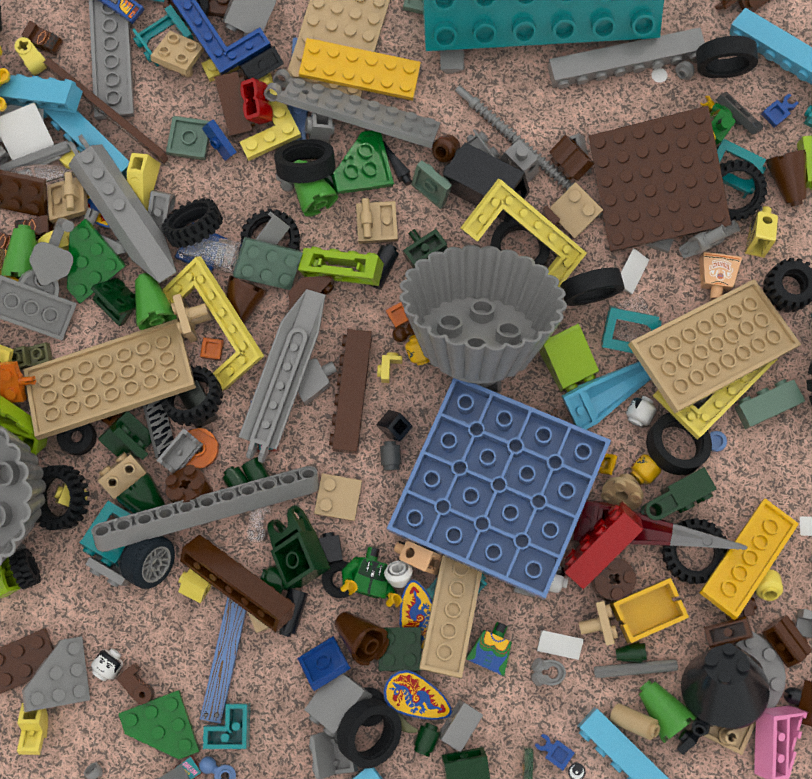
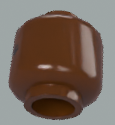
[432,134,461,163]

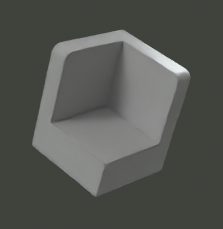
[795,609,812,638]

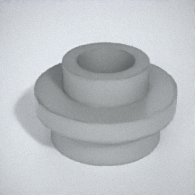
[675,61,695,80]

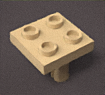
[151,31,204,78]
[171,294,212,343]
[579,600,618,646]
[704,721,756,755]

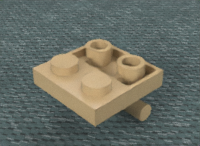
[47,172,88,223]
[356,198,398,244]

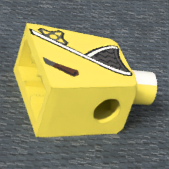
[745,206,778,258]

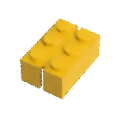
[609,578,689,643]

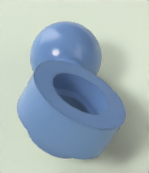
[199,756,236,779]

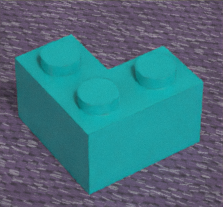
[203,703,251,749]

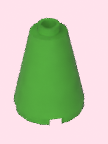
[293,160,338,217]
[1,225,37,278]
[135,273,177,330]
[639,681,696,743]

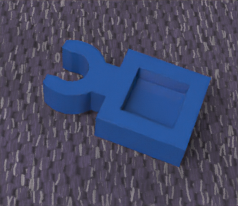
[761,94,798,128]
[535,734,575,771]

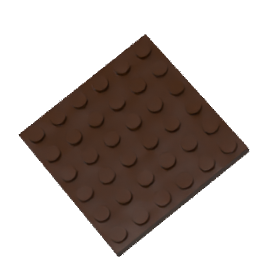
[588,106,732,252]

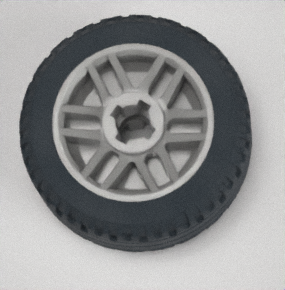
[120,536,175,589]

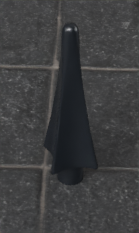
[383,141,412,186]

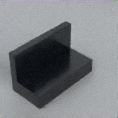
[238,45,284,80]

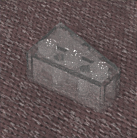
[178,235,242,274]

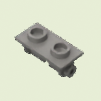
[466,129,500,159]

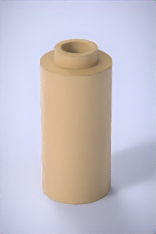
[610,703,660,740]

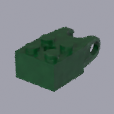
[640,467,717,521]
[267,505,331,589]

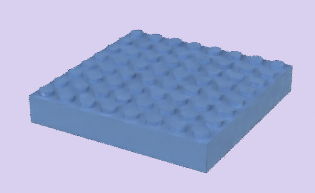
[386,378,611,600]

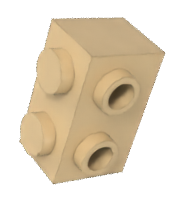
[98,451,147,499]

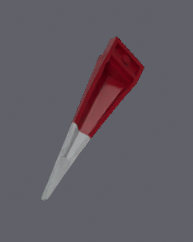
[573,500,748,550]

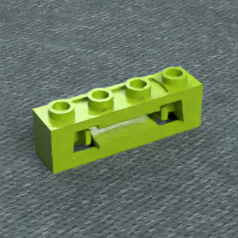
[298,247,384,286]

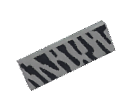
[143,400,174,458]

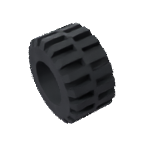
[763,258,812,313]

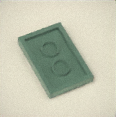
[233,237,303,290]

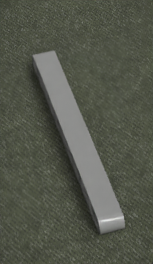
[92,466,319,551]

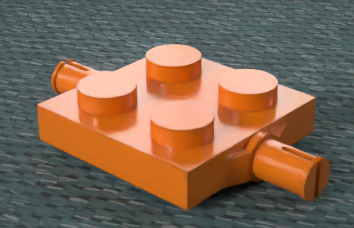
[0,361,36,403]

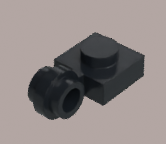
[677,719,710,755]

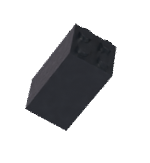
[442,142,530,223]

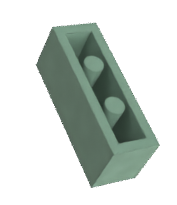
[734,379,805,430]

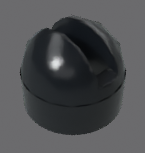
[784,687,801,706]

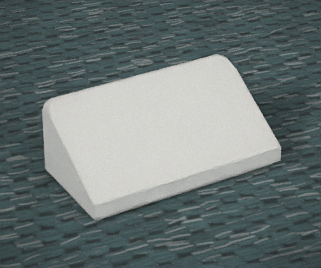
[621,249,649,295]
[537,630,584,660]

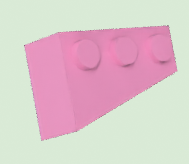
[754,705,808,779]

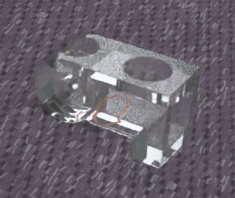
[247,506,273,543]

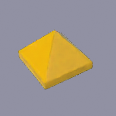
[598,453,618,475]

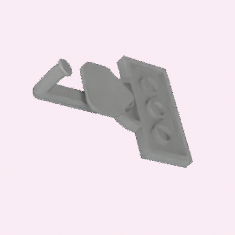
[0,218,77,340]

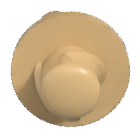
[601,474,644,510]

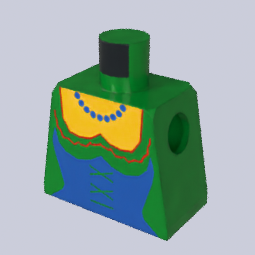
[466,621,512,676]

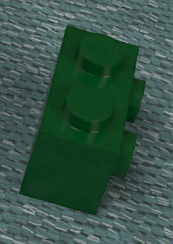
[441,747,490,779]

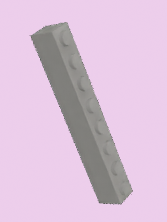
[547,28,705,89]

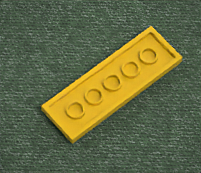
[299,38,421,101]
[699,498,799,620]

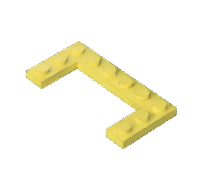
[201,59,302,161]
[461,179,587,287]
[162,256,264,391]
[652,359,778,440]

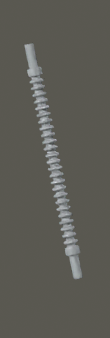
[455,85,603,218]

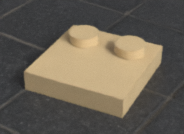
[550,182,603,239]
[314,473,362,521]

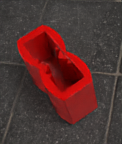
[240,78,273,125]

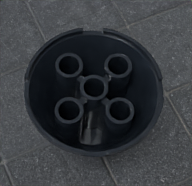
[681,643,770,730]

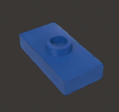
[202,119,237,161]

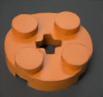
[186,428,219,469]

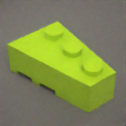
[0,395,48,455]

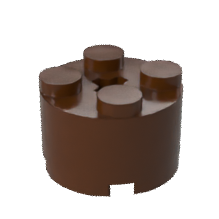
[165,465,214,503]
[591,558,636,601]

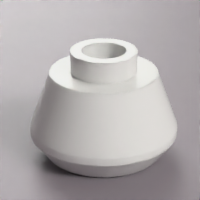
[384,561,413,588]

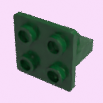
[91,278,136,326]
[98,411,152,460]

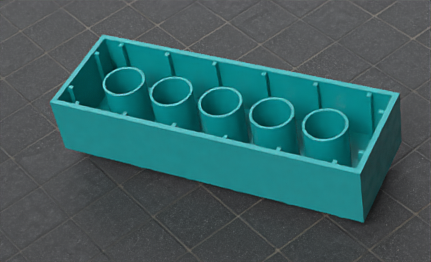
[422,0,664,51]

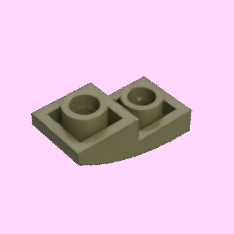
[11,342,52,369]

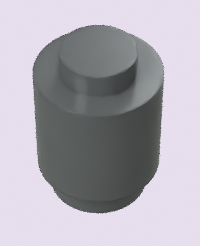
[380,441,401,471]

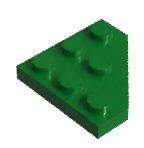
[332,131,394,194]
[67,219,126,304]
[118,690,200,759]

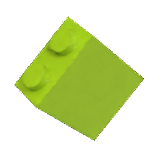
[539,323,599,393]

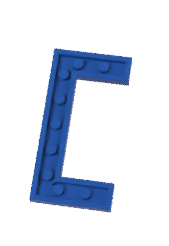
[172,0,271,75]

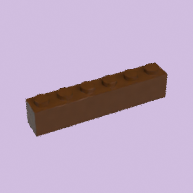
[329,329,372,454]
[180,534,295,633]

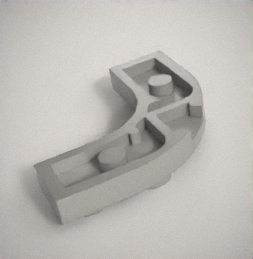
[734,631,786,708]

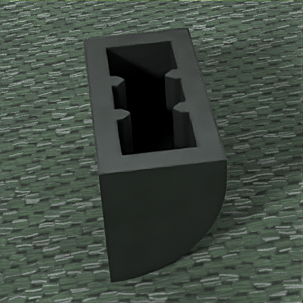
[179,380,218,428]

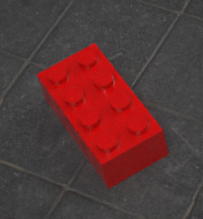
[564,501,643,590]

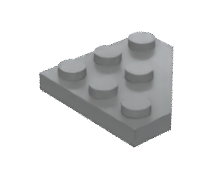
[22,637,90,712]

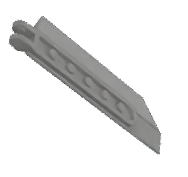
[67,134,177,283]
[239,289,326,463]

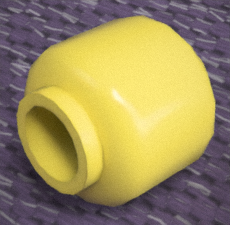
[755,569,783,601]

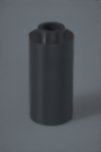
[369,244,399,290]
[279,589,308,637]

